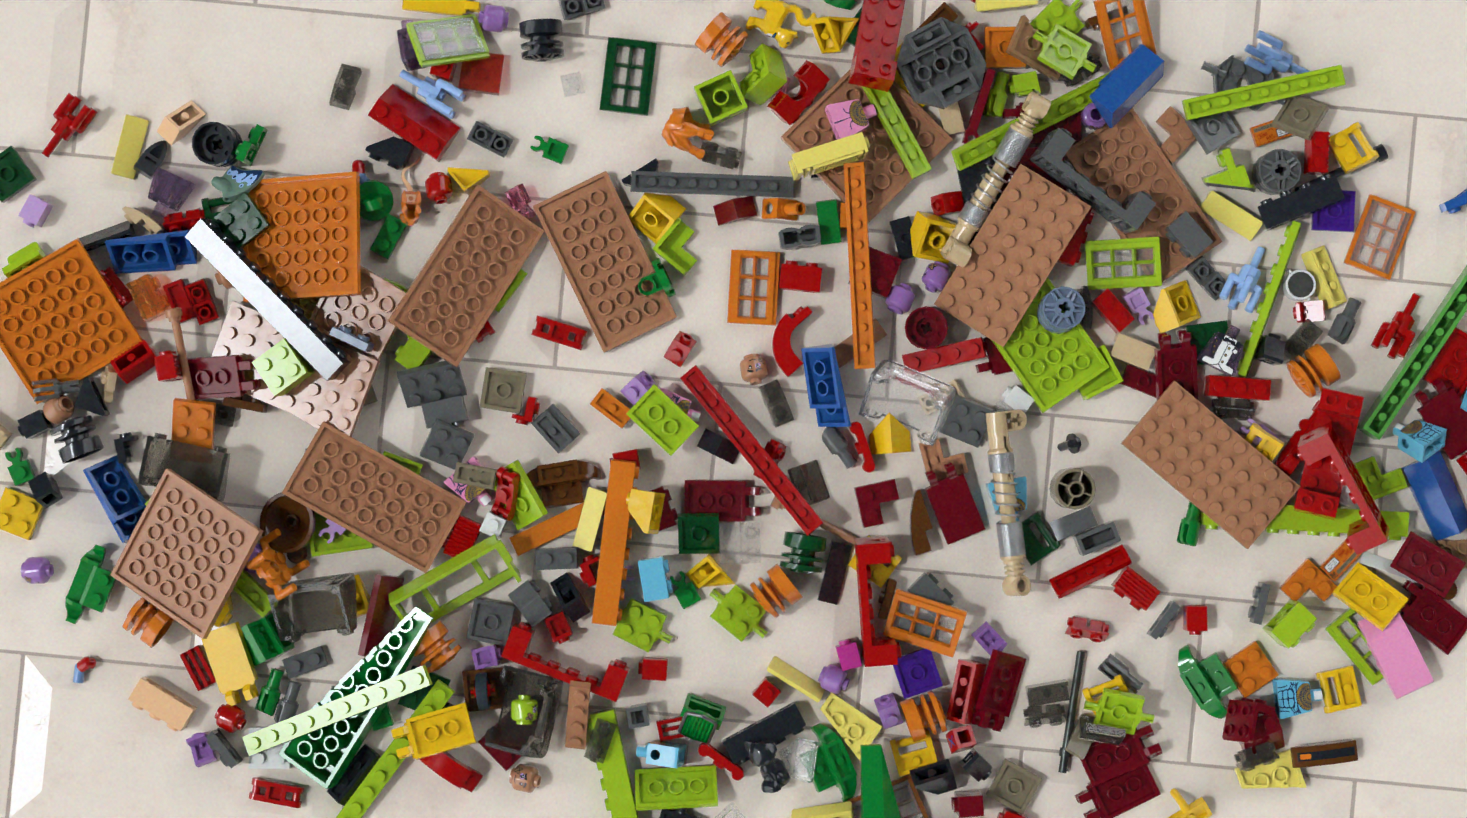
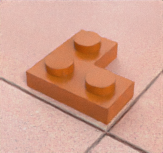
[1279,559,1337,602]

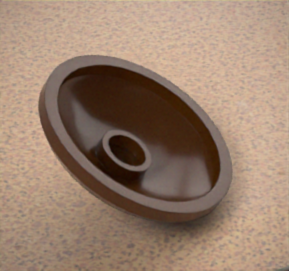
[260,492,316,553]

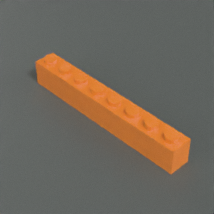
[592,459,640,626]

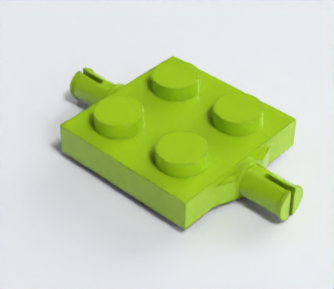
[1030,0,1085,36]
[1032,24,1097,80]
[709,585,768,642]
[612,597,673,653]
[1084,688,1154,735]

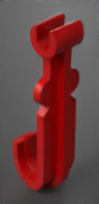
[1274,400,1320,476]

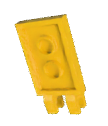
[402,0,481,16]
[201,621,259,706]
[391,702,476,760]

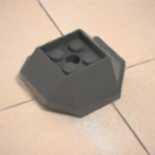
[896,17,986,109]

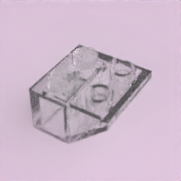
[719,522,761,564]

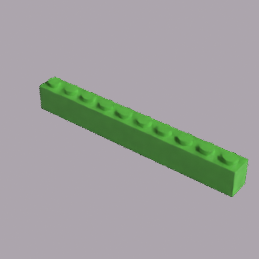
[1357,265,1467,440]

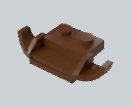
[527,459,601,509]

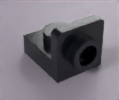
[114,432,138,464]

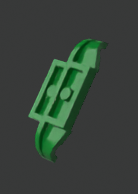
[65,544,116,624]
[1178,645,1238,719]
[801,723,857,802]

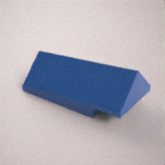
[1089,44,1164,128]
[105,230,197,274]
[801,344,851,427]
[1402,450,1467,541]
[83,455,146,543]

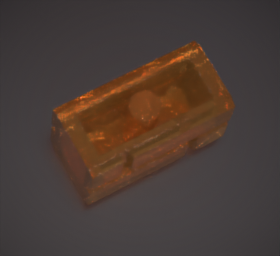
[126,274,170,322]

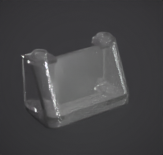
[859,360,956,446]

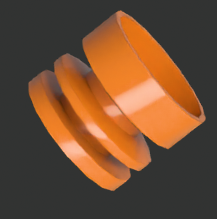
[695,12,749,67]
[1286,343,1341,398]
[750,564,803,619]
[122,598,174,648]
[414,621,462,673]
[899,691,947,742]

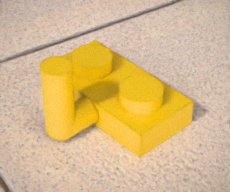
[1168,788,1213,818]

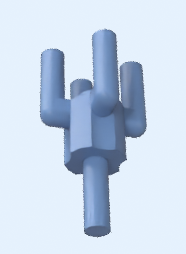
[1244,30,1310,75]

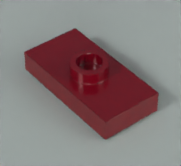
[1119,364,1156,398]

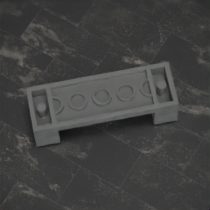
[1029,128,1156,234]

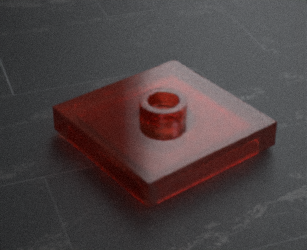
[458,53,504,96]

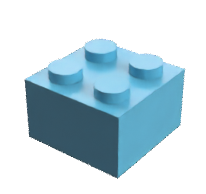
[638,556,673,602]

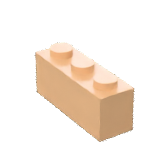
[128,676,197,731]

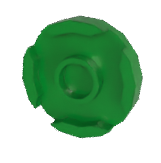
[360,180,394,221]
[638,258,676,298]

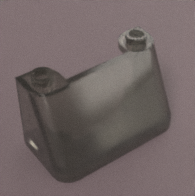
[137,433,230,502]
[267,573,357,643]
[485,665,563,758]

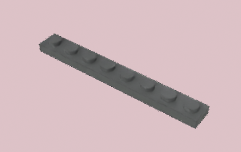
[630,171,794,198]

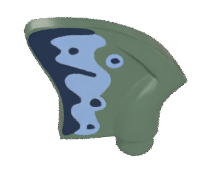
[211,165,265,202]

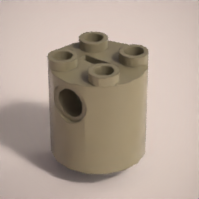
[1049,468,1096,510]

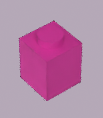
[835,639,862,671]

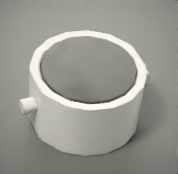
[1282,269,1316,302]

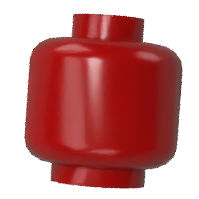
[425,172,453,204]
[215,704,247,733]

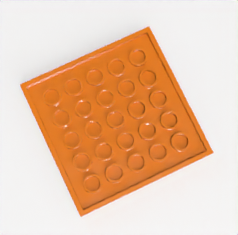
[243,172,361,303]
[0,238,142,404]

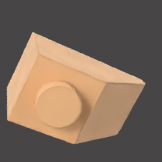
[157,100,206,146]

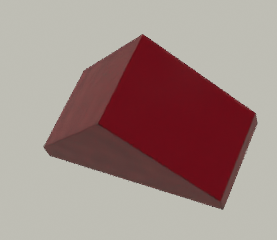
[713,196,757,226]

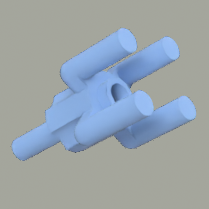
[399,69,466,119]
[1219,247,1265,313]

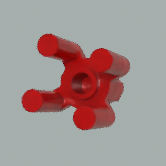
[42,93,98,158]
[1371,293,1420,359]

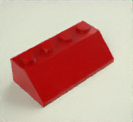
[368,84,461,162]

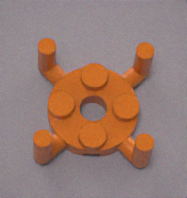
[246,528,310,600]

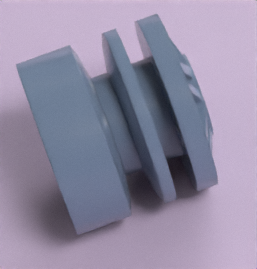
[1037,286,1085,334]

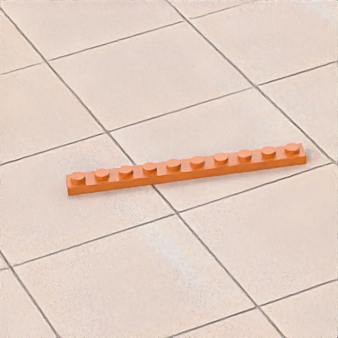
[843,162,876,369]

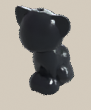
[744,740,791,793]

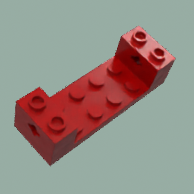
[848,0,905,92]
[1294,388,1364,520]
[1296,422,1389,555]
[854,536,901,667]
[501,621,630,702]

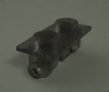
[1060,53,1102,87]
[700,141,742,170]
[1212,397,1255,421]
[1023,704,1067,728]
[584,718,617,763]
[1234,741,1280,771]

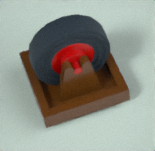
[462,667,507,712]

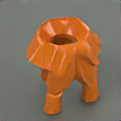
[661,107,714,160]

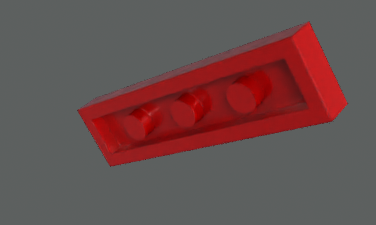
[902,337,986,375]
[1049,544,1132,599]

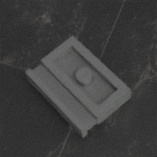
[531,404,580,454]
[206,728,243,768]

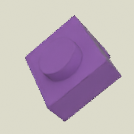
[620,371,656,406]
[972,621,1007,656]
[471,644,502,670]
[874,693,903,730]
[186,732,217,768]

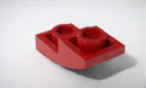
[184,278,219,325]

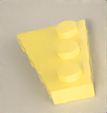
[820,692,882,761]
[1234,749,1307,789]

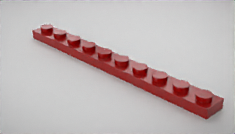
[680,365,824,536]

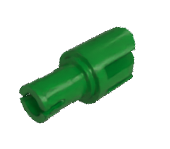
[1177,501,1202,546]
[255,668,284,716]

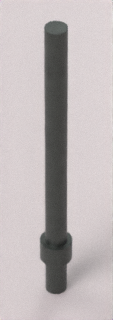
[1058,651,1085,773]

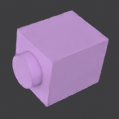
[18,194,53,228]

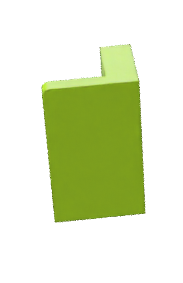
[739,43,787,105]
[652,217,697,276]
[1078,345,1123,400]

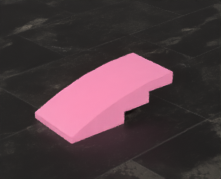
[1357,613,1434,700]

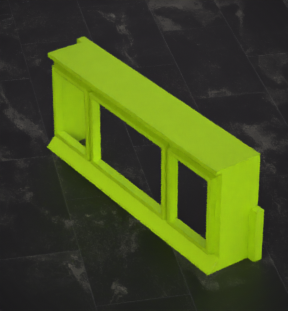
[388,534,522,623]

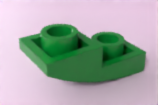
[816,199,841,245]

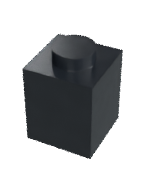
[17,410,53,439]
[28,471,63,509]

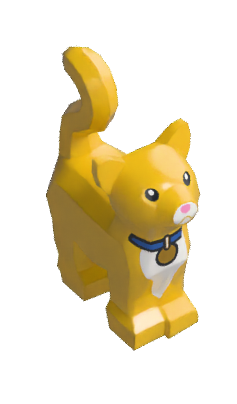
[746,0,817,49]

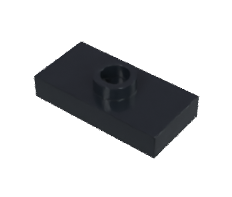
[889,216,914,260]

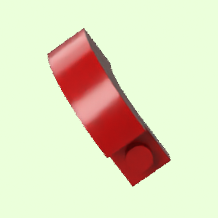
[772,306,812,377]
[419,751,483,793]

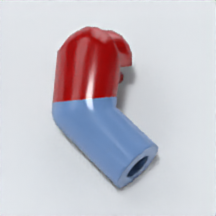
[352,160,370,184]
[73,656,96,683]

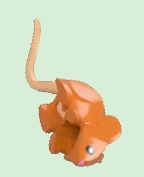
[399,157,421,227]

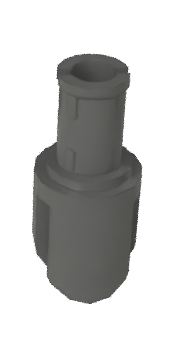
[1328,298,1362,344]
[32,378,80,402]
[822,427,857,469]
[1098,653,1143,694]
[274,680,302,723]

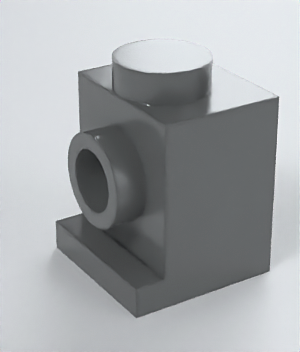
[626,703,650,729]

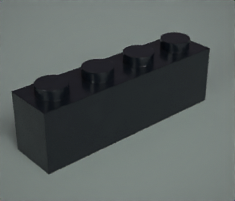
[1258,174,1345,231]
[722,702,806,764]

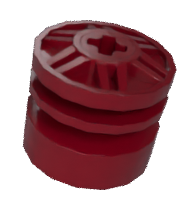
[905,306,948,349]

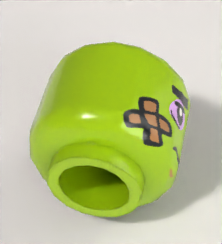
[511,695,538,725]

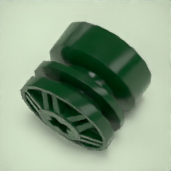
[780,531,827,574]

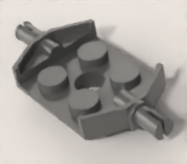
[1201,55,1287,111]

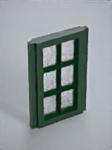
[599,37,657,116]

